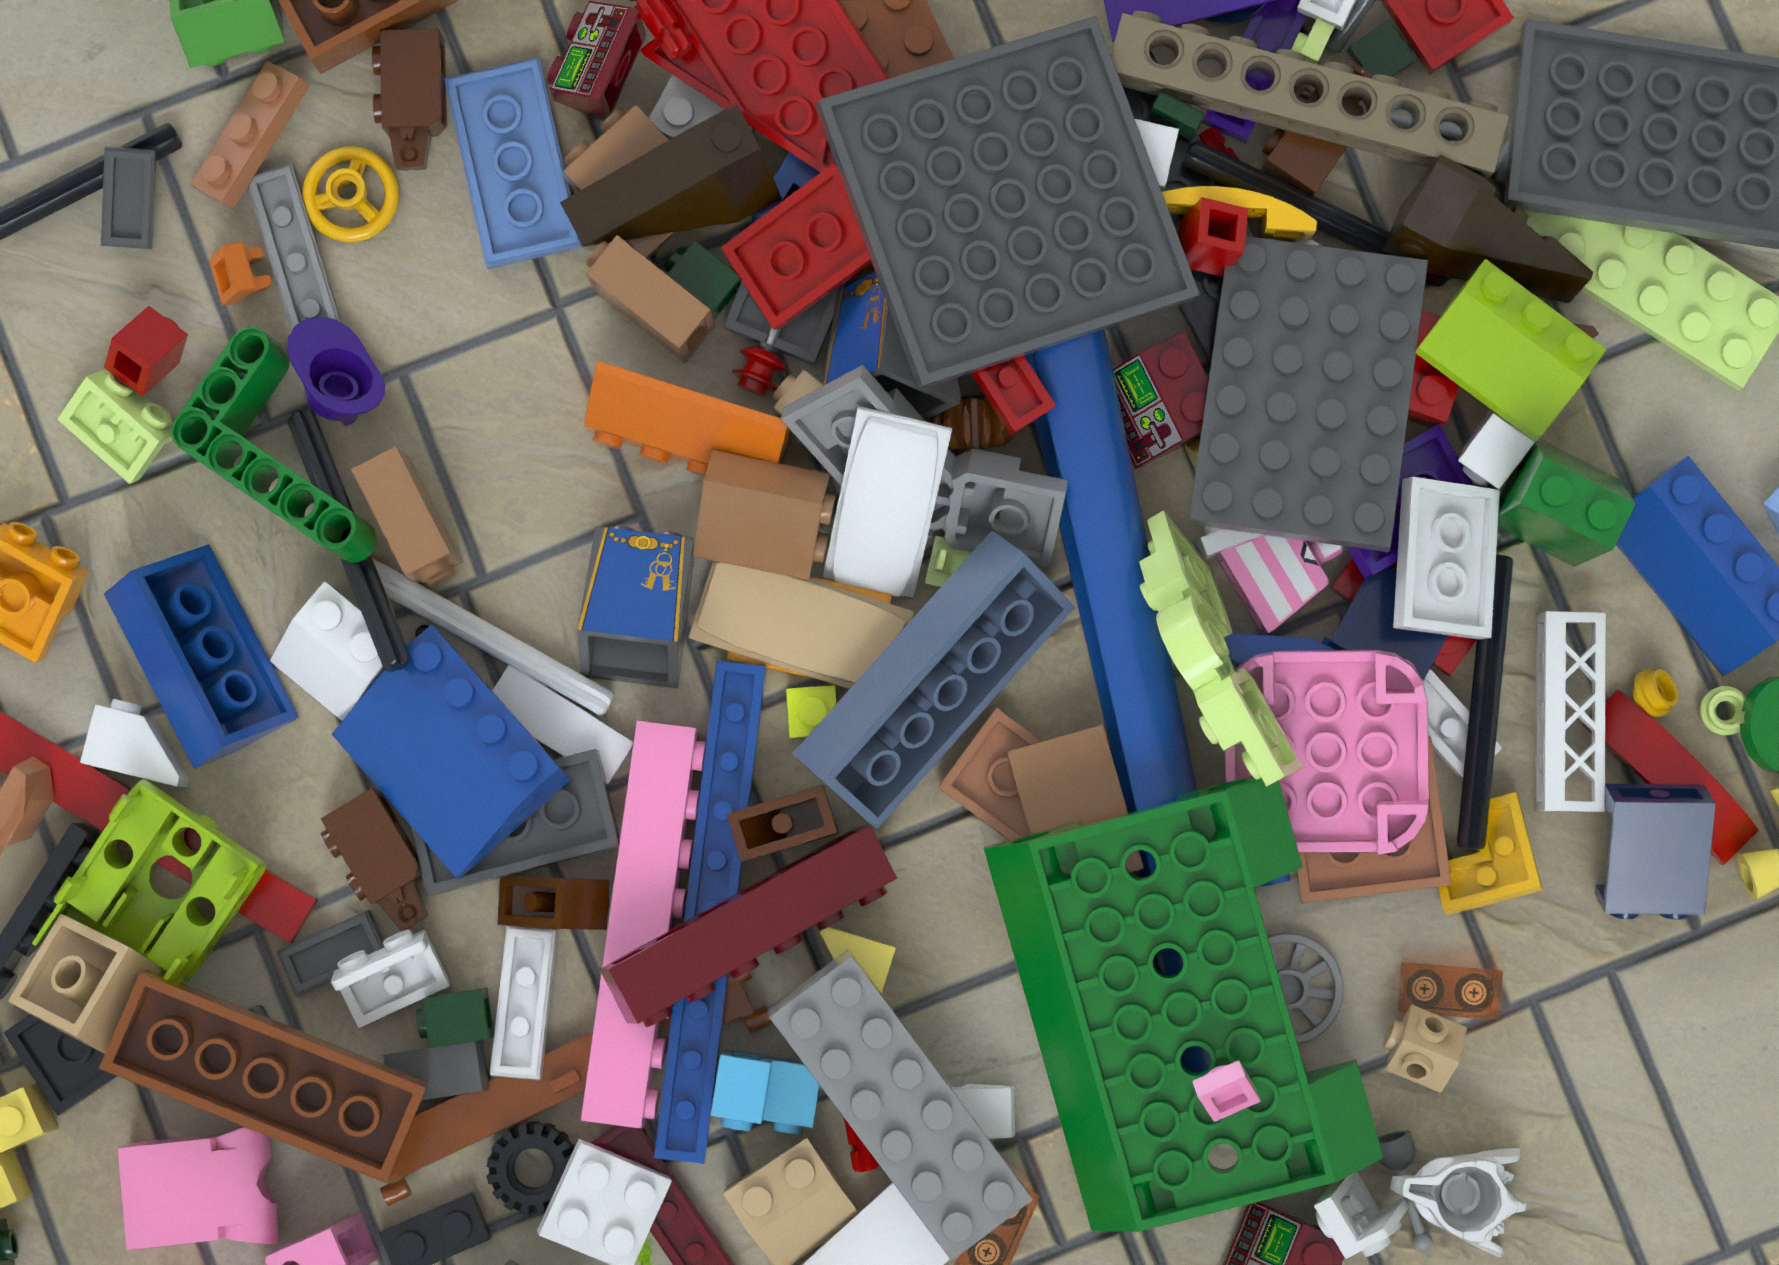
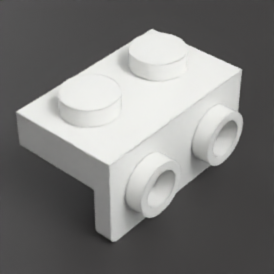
[331,929,450,1028]
[1314,1172,1409,1259]

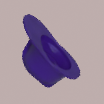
[287,317,385,426]

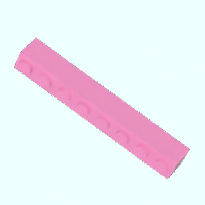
[581,721,706,1128]

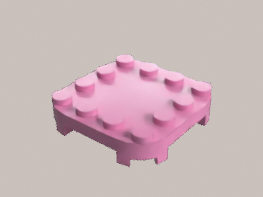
[1225,650,1429,855]

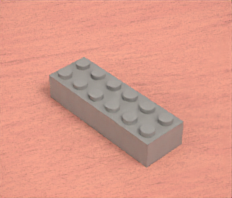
[767,949,1033,1261]

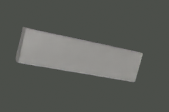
[248,163,342,331]

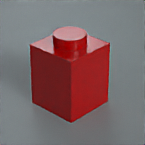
[1178,197,1248,276]
[104,306,188,396]

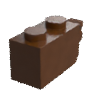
[372,28,447,171]
[1261,59,1373,195]
[320,788,429,931]

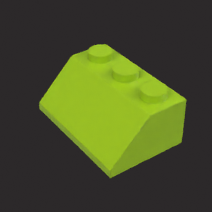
[1415,259,1606,443]

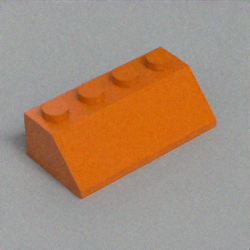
[584,361,792,477]

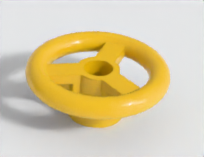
[302,146,399,242]

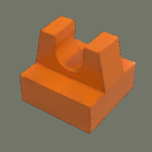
[209,242,272,306]

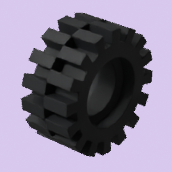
[486,1121,575,1215]

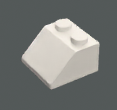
[270,581,384,721]

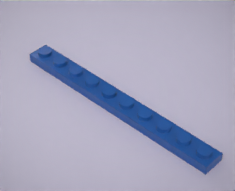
[654,660,767,1164]

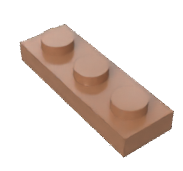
[190,61,310,210]

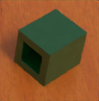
[664,241,742,321]
[416,987,494,1048]

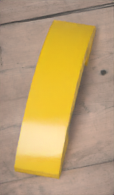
[1162,186,1317,240]

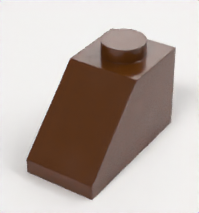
[727,785,839,862]
[497,876,609,930]

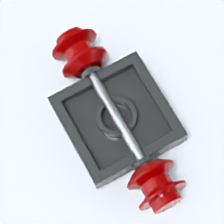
[723,278,851,396]

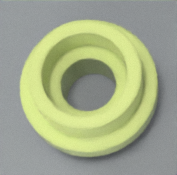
[1699,686,1746,736]

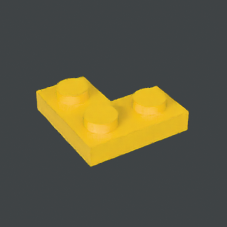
[1437,792,1544,915]

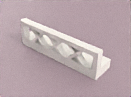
[1535,611,1606,812]

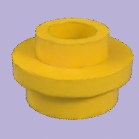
[1632,669,1678,718]

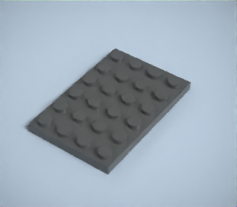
[1504,19,1779,249]
[1188,236,1428,552]

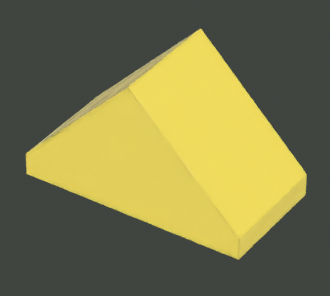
[819,926,896,994]

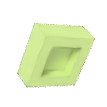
[1291,18,1335,89]

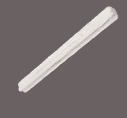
[373,558,614,715]

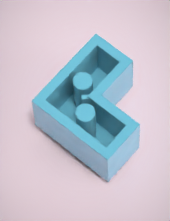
[711,1049,820,1135]

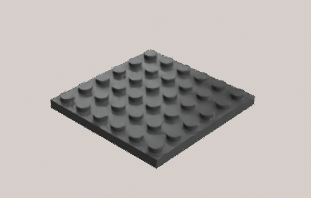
[815,16,1200,390]

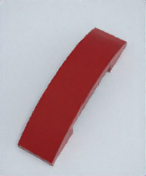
[1582,690,1759,865]

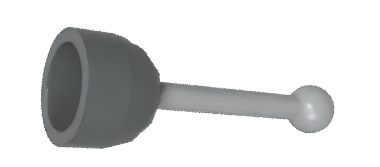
[1378,1130,1433,1252]

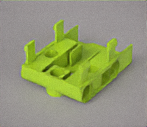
[32,778,268,985]

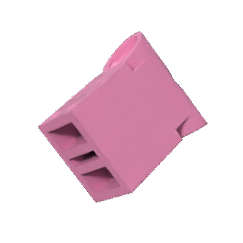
[118,1126,280,1250]

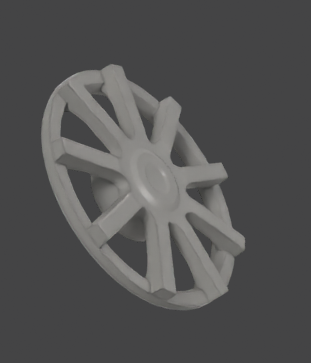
[1268,933,1343,1044]

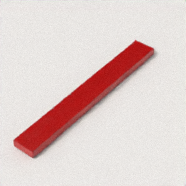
[0,710,318,943]

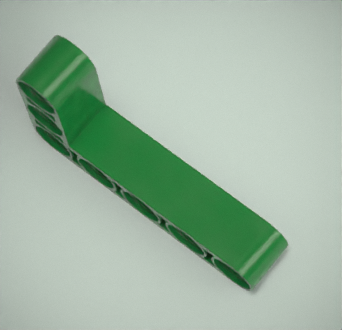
[171,327,377,563]

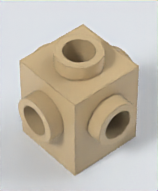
[1383,1004,1467,1093]

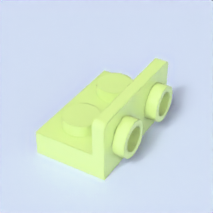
[57,369,174,484]

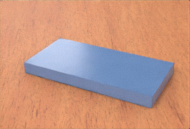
[444,57,583,269]

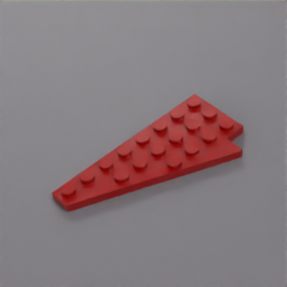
[640,0,890,172]

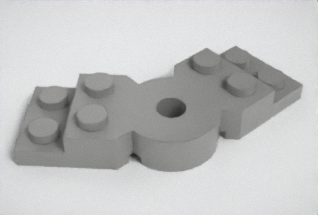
[781,365,1068,568]

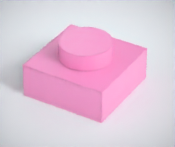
[1192,1060,1261,1122]

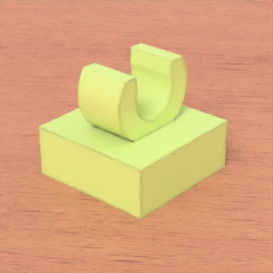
[925,536,972,588]

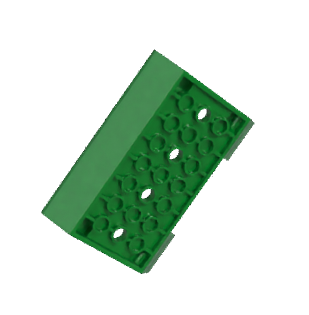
[984,776,1383,1232]

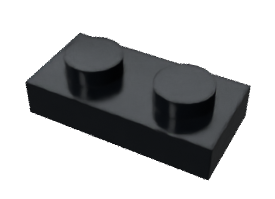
[379,1192,492,1265]

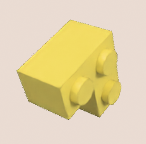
[0,1084,58,1210]

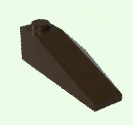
[560,104,782,247]
[1383,155,1593,303]

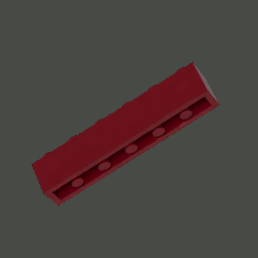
[599,825,897,1027]

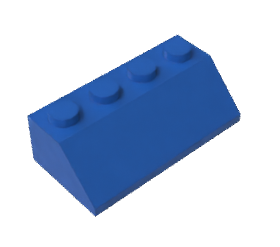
[1616,456,1779,676]
[104,544,299,769]

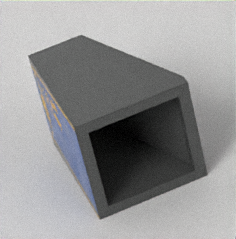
[823,271,961,420]
[577,525,694,688]

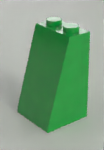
[1498,439,1636,567]

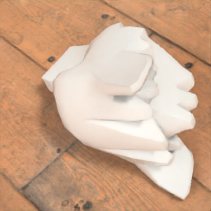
[1390,1148,1526,1257]

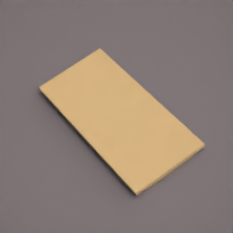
[688,561,914,689]

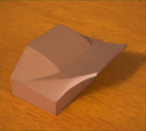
[0,756,54,855]

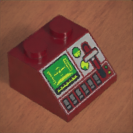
[547,1,646,122]
[1113,331,1209,470]
[1223,1202,1345,1265]

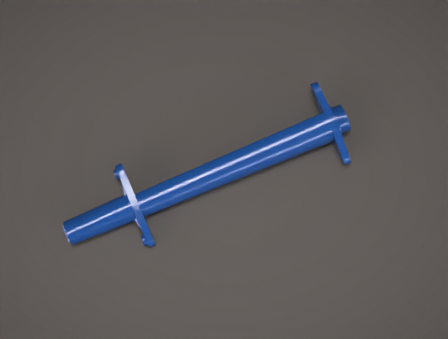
[1024,329,1290,1072]

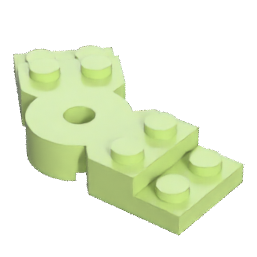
[1139,510,1303,786]

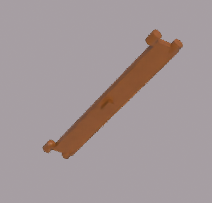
[380,971,773,1206]

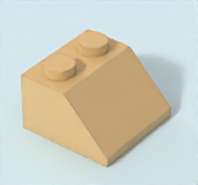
[8,913,163,1054]
[723,1133,860,1265]

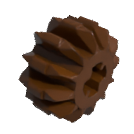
[930,395,1012,450]

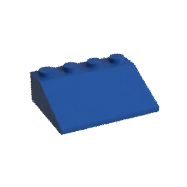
[332,624,571,880]

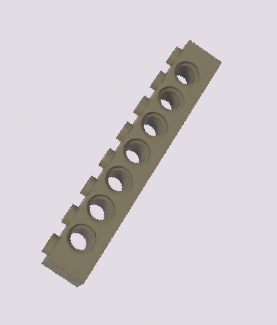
[1111,11,1509,180]

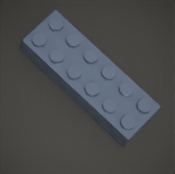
[792,530,1075,830]

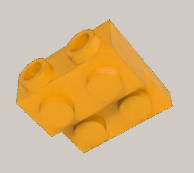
[0,522,90,663]

